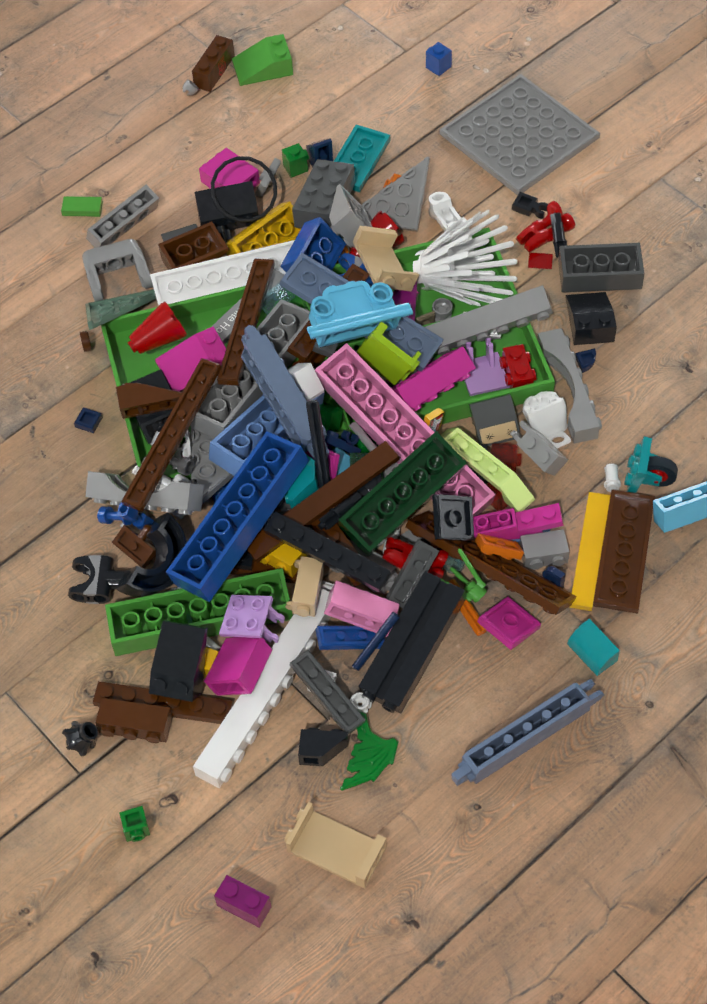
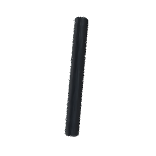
[306,400,331,489]

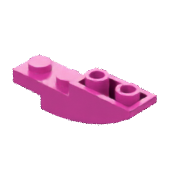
[473,503,564,540]

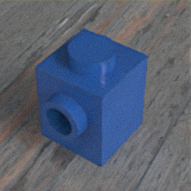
[426,42,452,76]

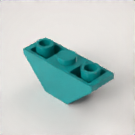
[285,454,319,509]

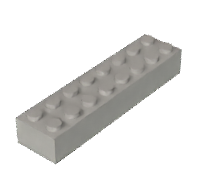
[190,299,310,438]

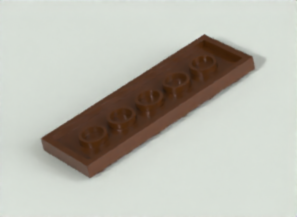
[593,490,655,614]

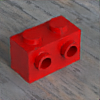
[499,344,536,389]

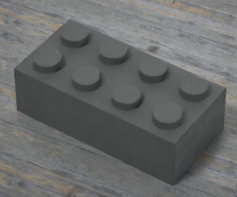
[292,159,356,228]
[558,242,645,292]

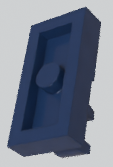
[325,430,361,456]

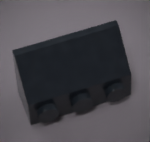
[194,181,258,230]

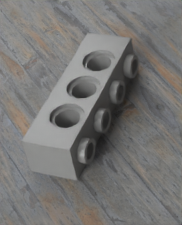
[86,184,159,248]

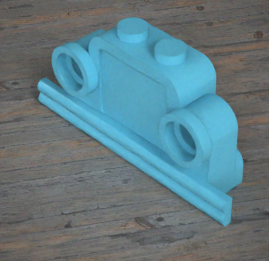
[306,281,413,347]

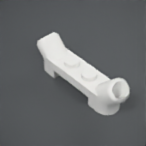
[428,192,474,252]

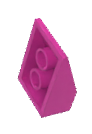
[155,326,226,392]

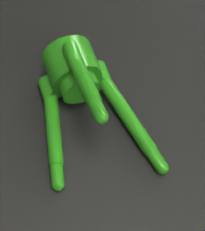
[441,549,487,603]

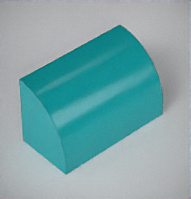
[567,618,620,676]

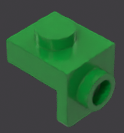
[119,806,150,842]

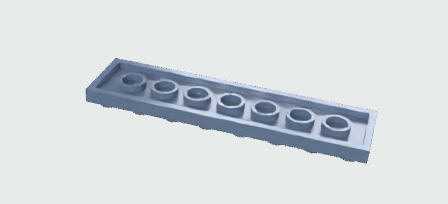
[279,253,444,372]

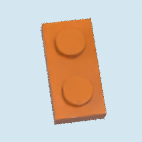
[475,533,524,560]

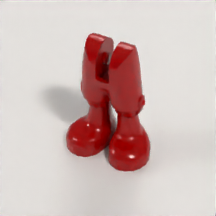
[516,201,576,252]
[382,537,448,579]

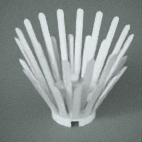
[413,210,517,306]

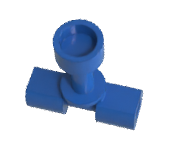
[97,503,154,530]

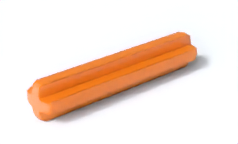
[447,579,487,636]

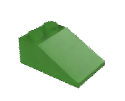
[232,34,293,86]

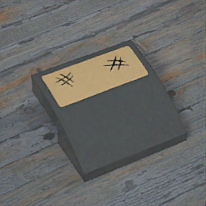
[469,394,520,446]

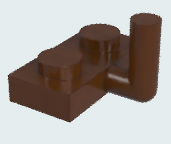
[112,525,156,569]

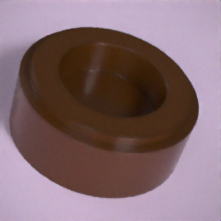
[80,331,92,352]

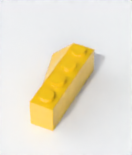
[226,201,301,256]

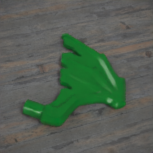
[340,712,398,791]

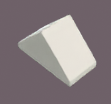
[288,363,324,401]

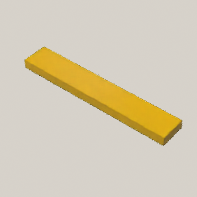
[569,492,611,611]

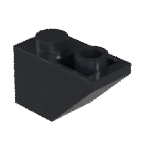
[298,727,349,766]

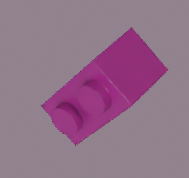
[214,875,272,928]

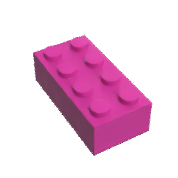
[391,346,476,412]

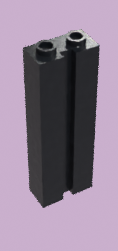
[358,571,466,714]

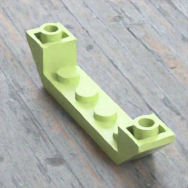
[441,427,535,512]

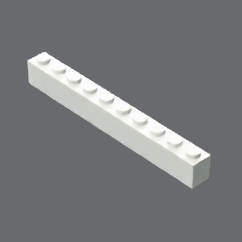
[193,588,334,789]

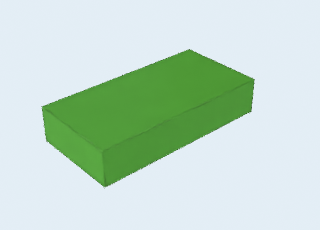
[61,196,103,217]

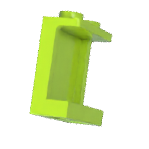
[356,321,421,385]

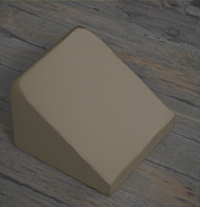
[415,311,435,326]

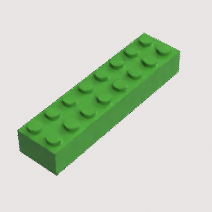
[105,568,293,656]

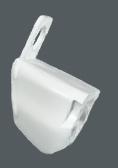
[522,391,571,448]

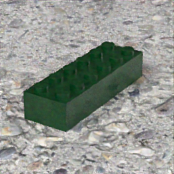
[338,431,467,557]

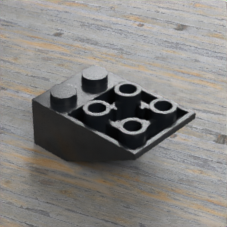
[130,369,173,444]

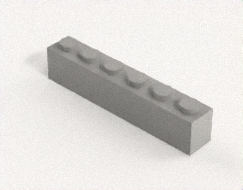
[425,285,553,355]

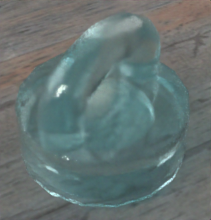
[443,555,465,574]

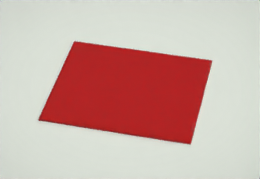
[528,252,553,269]

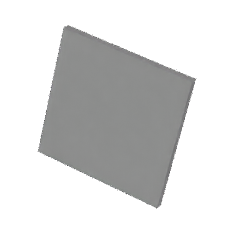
[440,74,600,196]

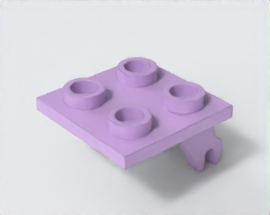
[464,337,510,396]
[219,595,285,643]

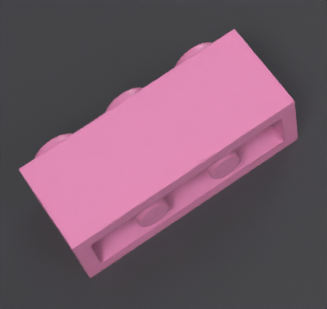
[324,580,399,637]

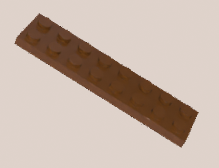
[405,511,577,615]

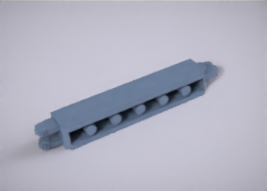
[241,325,329,458]
[451,679,604,786]

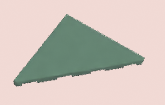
[85,289,156,330]

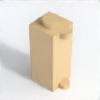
[285,556,324,617]

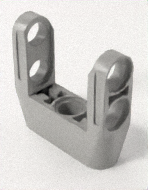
[82,239,153,301]

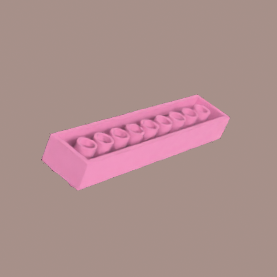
[315,343,496,517]

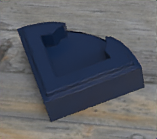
[575,348,596,373]

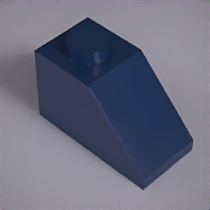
[306,138,333,168]

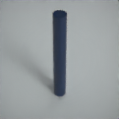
[352,612,400,671]

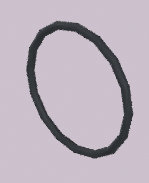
[211,156,277,222]

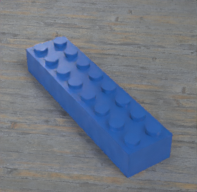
[166,431,309,602]

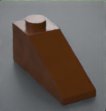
[116,383,182,419]

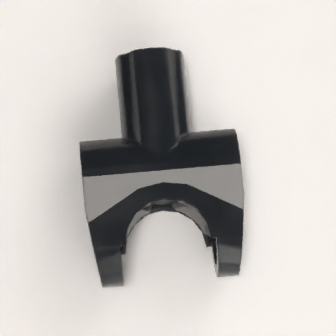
[68,555,127,604]

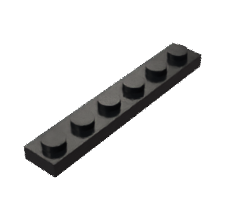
[264,511,391,592]

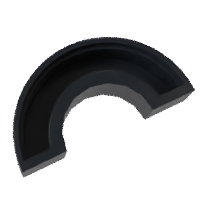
[116,512,187,597]

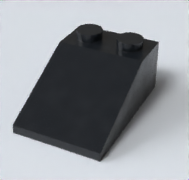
[565,292,617,345]
[149,620,208,702]

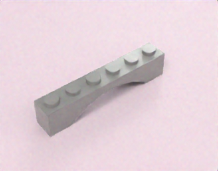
[537,328,602,444]
[85,471,204,515]

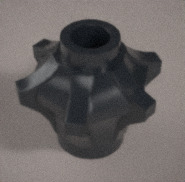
[62,721,98,757]

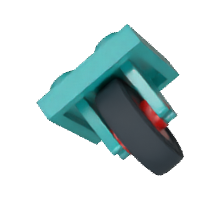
[624,436,678,493]

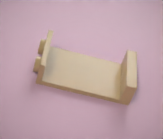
[353,226,419,291]
[284,802,387,889]

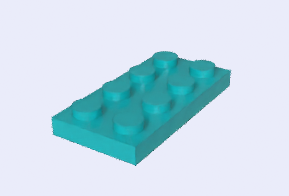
[334,125,390,192]

